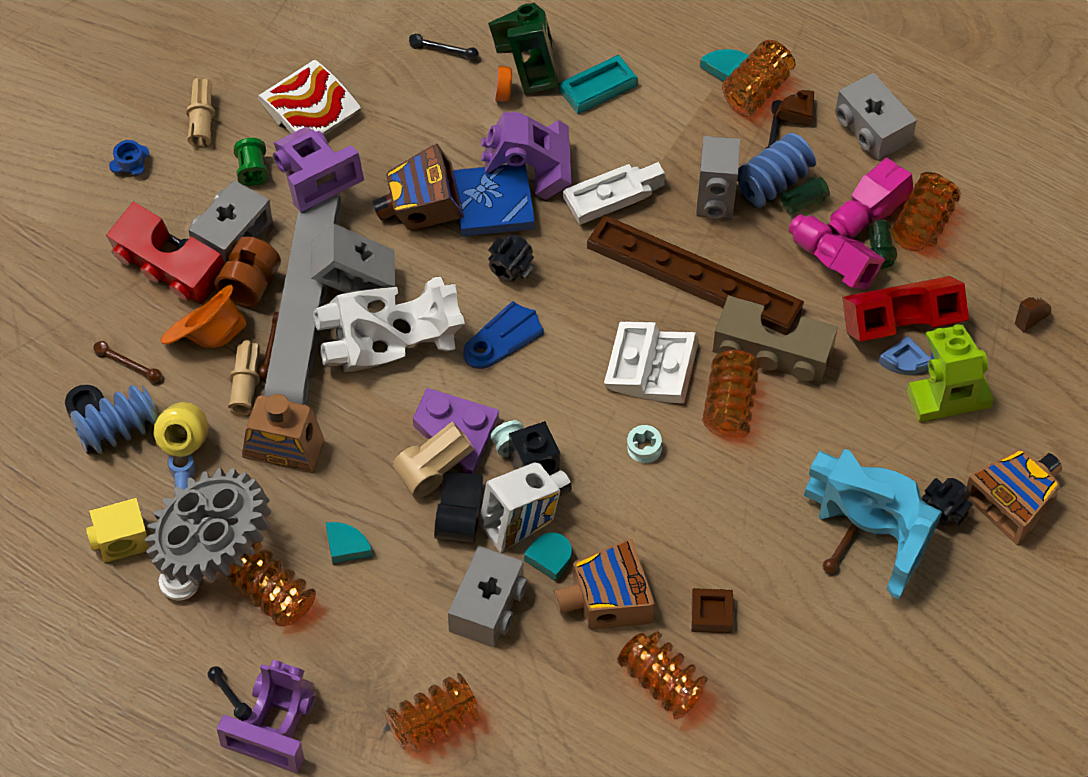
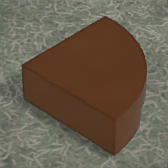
[775,90,814,126]
[1015,297,1051,333]

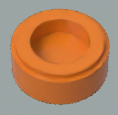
[495,66,513,102]

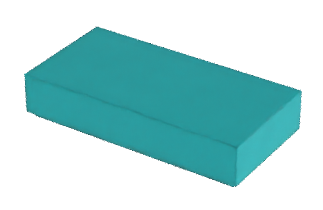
[559,54,638,114]

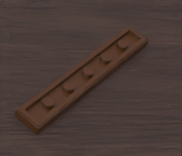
[587,215,804,335]

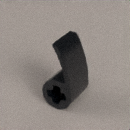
[434,472,483,543]

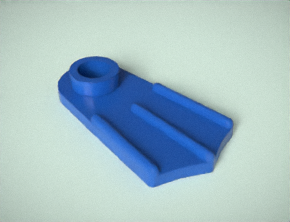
[463,301,544,369]

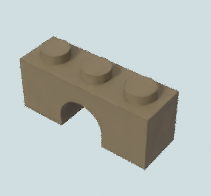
[712,295,838,384]

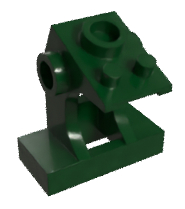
[488,2,559,94]

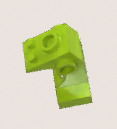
[907,324,994,422]

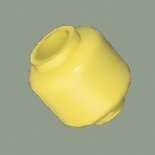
[154,402,209,457]

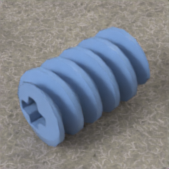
[737,133,816,208]
[70,385,158,454]

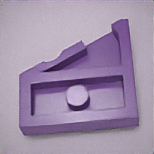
[413,388,499,474]

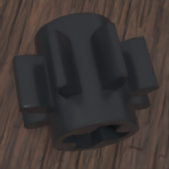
[488,235,534,281]
[922,478,973,526]

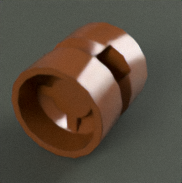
[214,236,281,308]

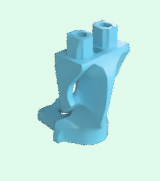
[804,449,942,599]

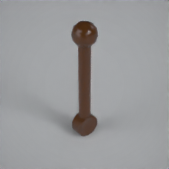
[257,311,279,380]
[93,341,162,383]
[822,523,858,574]

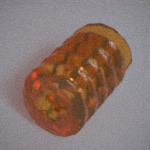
[722,40,796,117]
[891,172,961,251]
[702,350,760,438]
[227,542,316,627]
[617,631,708,720]
[385,672,480,753]

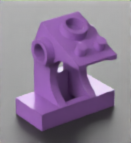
[481,112,571,200]
[273,127,364,212]
[217,659,316,773]

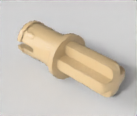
[186,78,215,147]
[228,340,260,416]

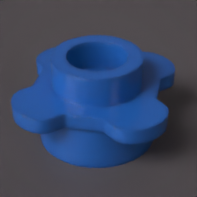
[109,140,149,176]

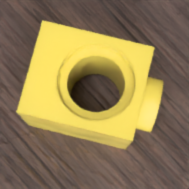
[86,498,150,563]

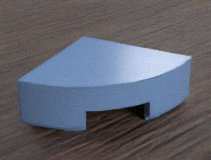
[878,336,931,375]

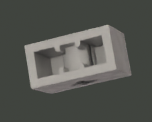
[835,73,917,161]
[696,136,740,219]
[189,180,273,263]
[311,224,395,304]
[448,546,528,647]

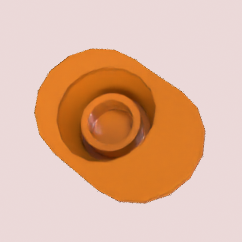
[160,285,246,348]

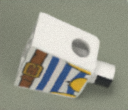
[478,462,572,553]

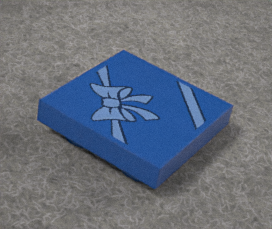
[453,164,535,236]

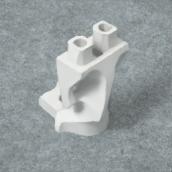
[313,277,465,372]

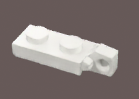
[563,162,665,225]

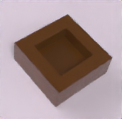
[691,588,733,633]

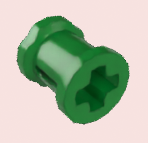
[233,138,269,186]

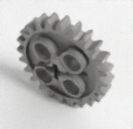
[145,468,272,586]

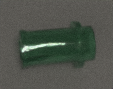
[780,176,830,215]
[867,220,897,269]

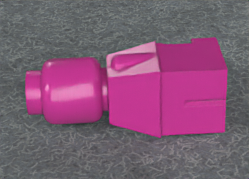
[827,157,914,239]
[789,214,885,290]

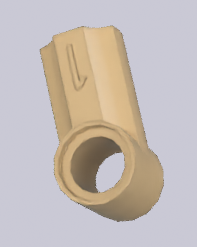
[392,421,475,498]

